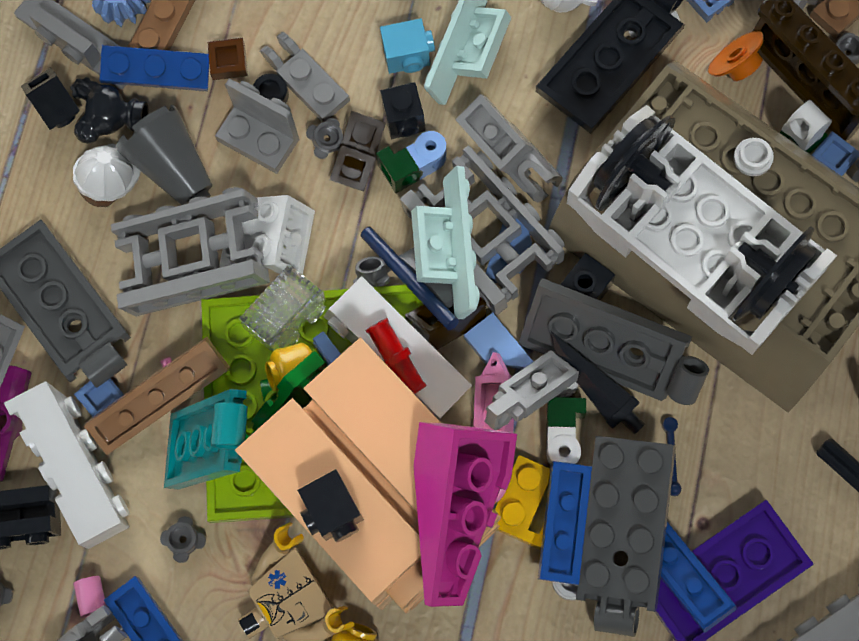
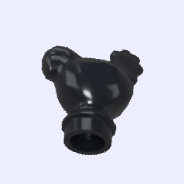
[70,77,149,144]

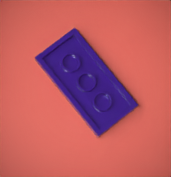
[655,500,814,641]

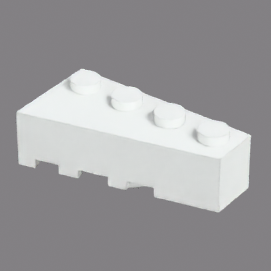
[324,276,472,419]
[4,381,130,549]

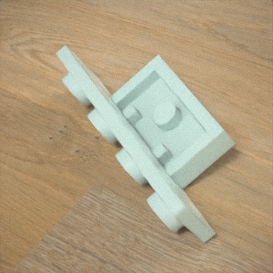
[424,0,512,105]
[411,166,480,319]

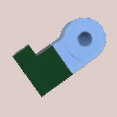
[376,131,446,194]

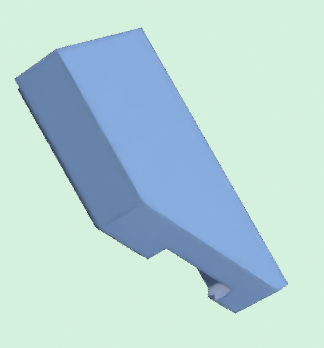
[464,312,534,369]

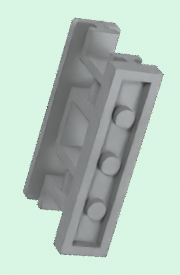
[400,145,565,316]
[111,187,270,317]

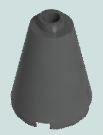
[116,105,212,205]

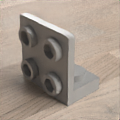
[215,79,300,174]

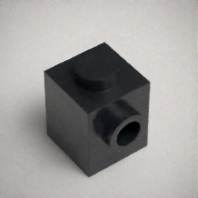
[21,67,80,130]
[380,82,426,140]
[560,253,615,300]
[297,469,364,542]

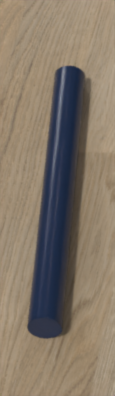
[360,227,459,330]

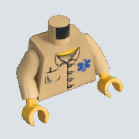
[238,522,354,641]

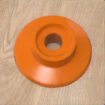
[708,31,764,81]

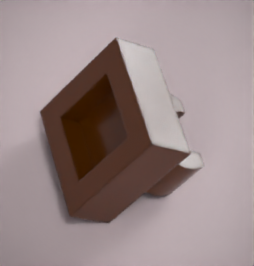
[207,38,248,80]

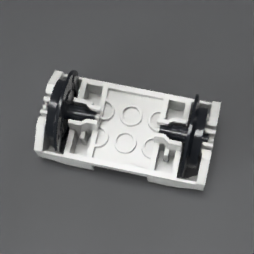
[567,105,837,355]

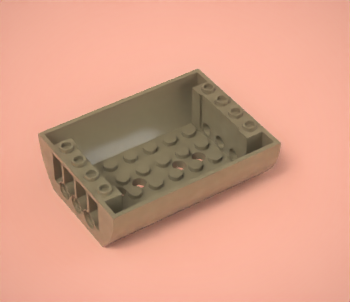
[549,61,859,413]

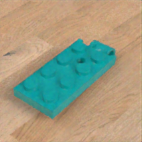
[164,389,248,490]

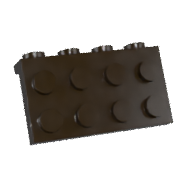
[752,0,859,141]

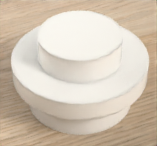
[734,138,774,176]

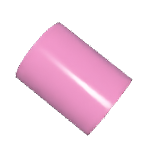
[73,576,107,618]

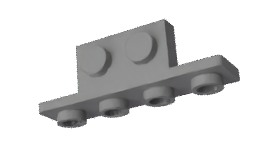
[14,0,126,89]

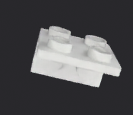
[219,195,315,280]

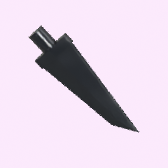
[550,330,645,434]

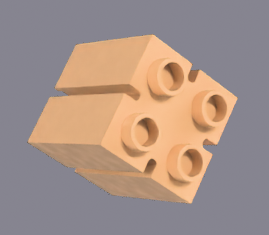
[235,337,501,614]

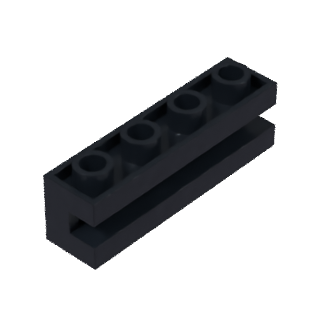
[0,485,61,550]

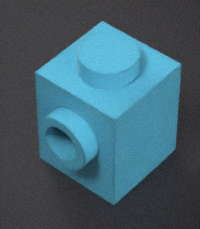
[380,18,435,74]

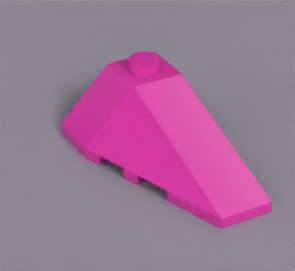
[414,422,517,607]

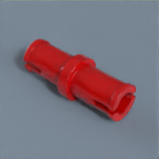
[365,318,427,394]

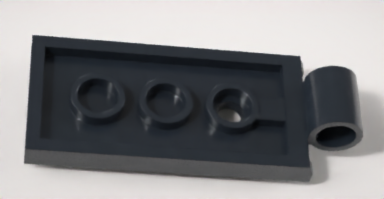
[536,0,685,134]

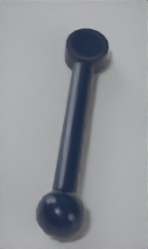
[662,417,682,497]

